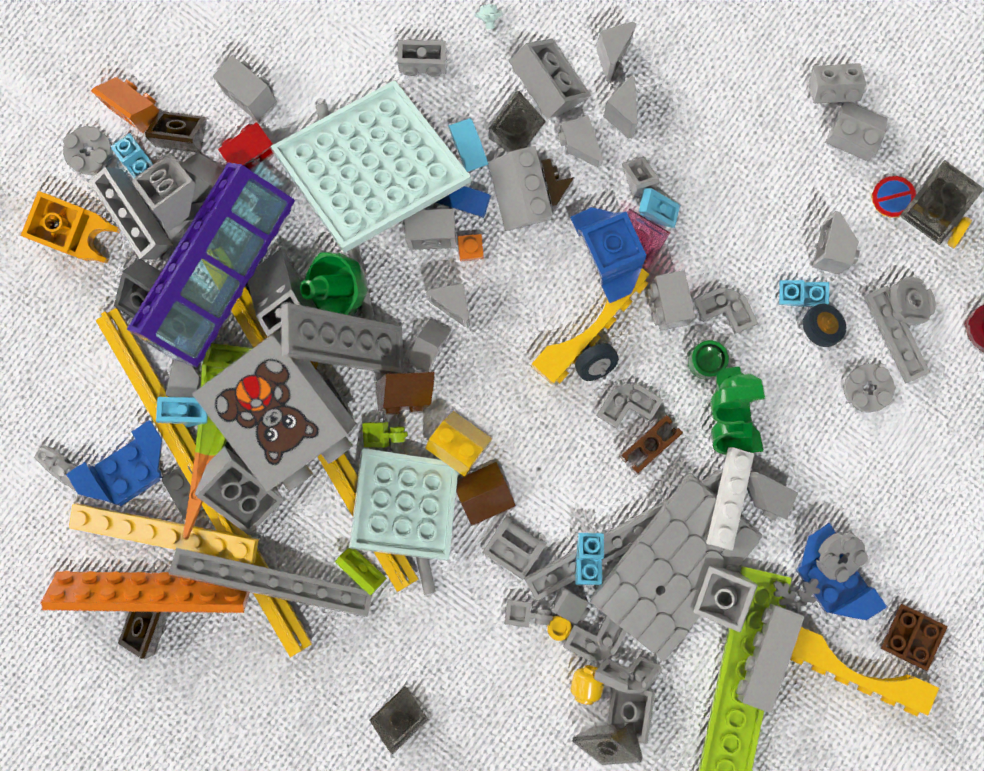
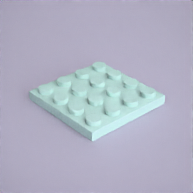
[349,448,458,561]

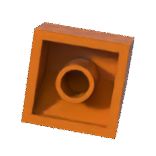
[91,77,159,133]

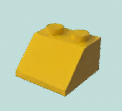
[425,411,492,477]

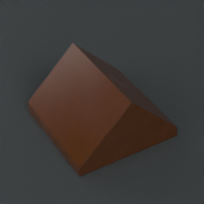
[456,462,516,526]

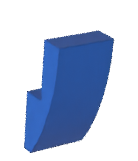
[436,186,491,218]

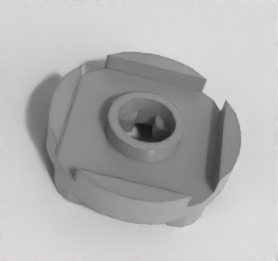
[63,127,113,175]
[890,276,936,326]
[843,364,895,413]
[817,532,868,583]

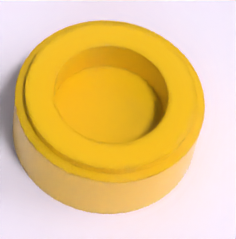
[547,615,572,641]

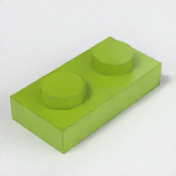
[335,548,387,596]

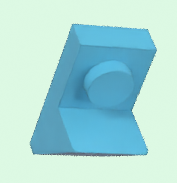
[639,188,680,228]
[156,397,208,427]

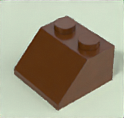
[376,372,435,415]

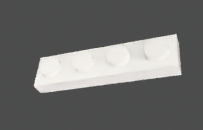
[706,447,754,551]

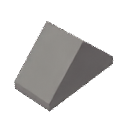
[622,156,660,198]
[408,319,451,372]

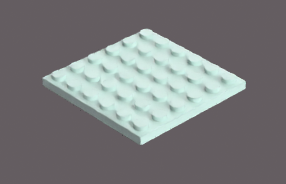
[271,80,471,253]

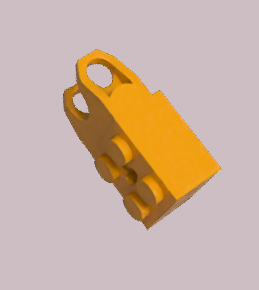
[20,191,121,264]

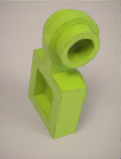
[362,422,408,448]

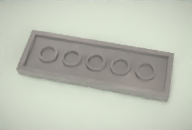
[281,303,404,374]

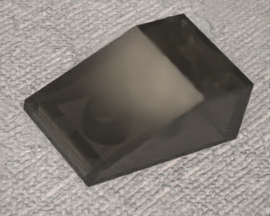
[900,160,984,245]

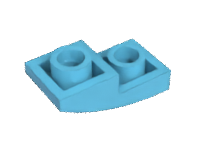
[448,118,488,172]
[111,133,154,178]
[779,280,829,307]
[575,533,604,585]

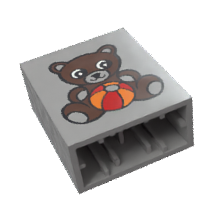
[192,329,356,492]

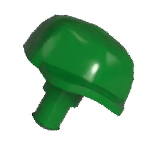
[300,252,368,316]

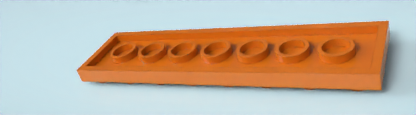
[41,571,250,613]

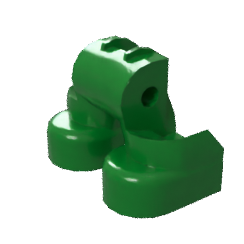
[710,366,765,455]

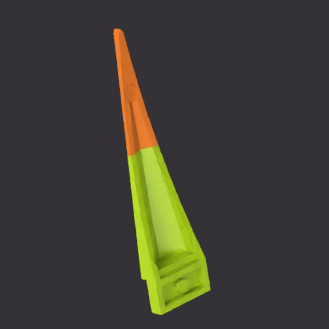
[183,343,253,540]

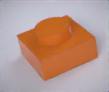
[458,234,484,261]

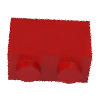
[218,122,274,170]

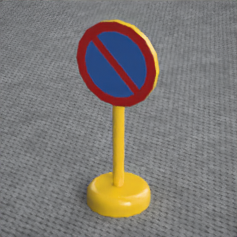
[872,176,973,249]

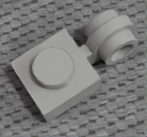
[504,599,553,628]

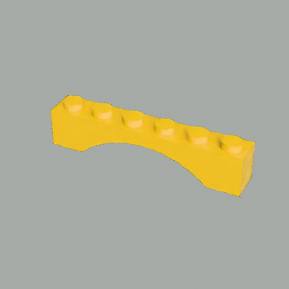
[531,268,650,386]
[790,627,939,717]

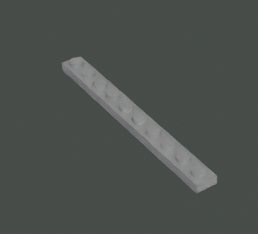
[524,469,748,601]

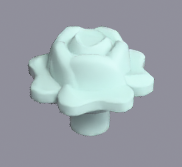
[475,4,503,29]

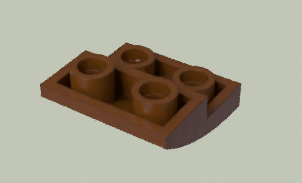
[880,604,948,672]

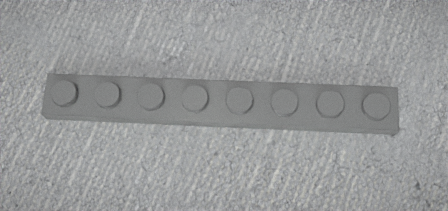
[169,548,372,617]

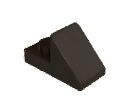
[541,158,575,212]

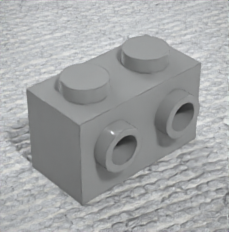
[397,39,447,77]
[808,63,866,104]

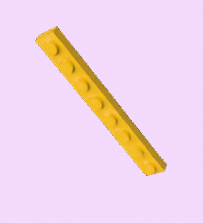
[69,503,259,565]

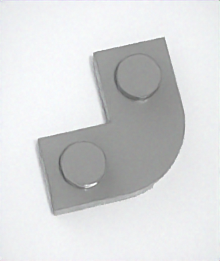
[693,287,758,335]
[596,384,663,429]
[563,615,627,662]
[594,656,662,693]

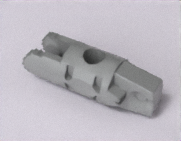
[34,445,77,491]

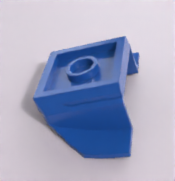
[570,207,647,304]
[66,420,163,506]
[796,523,887,621]

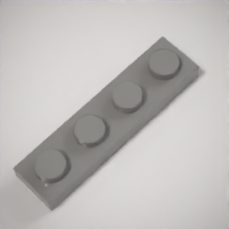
[863,285,930,384]

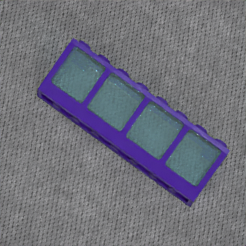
[127,163,295,367]

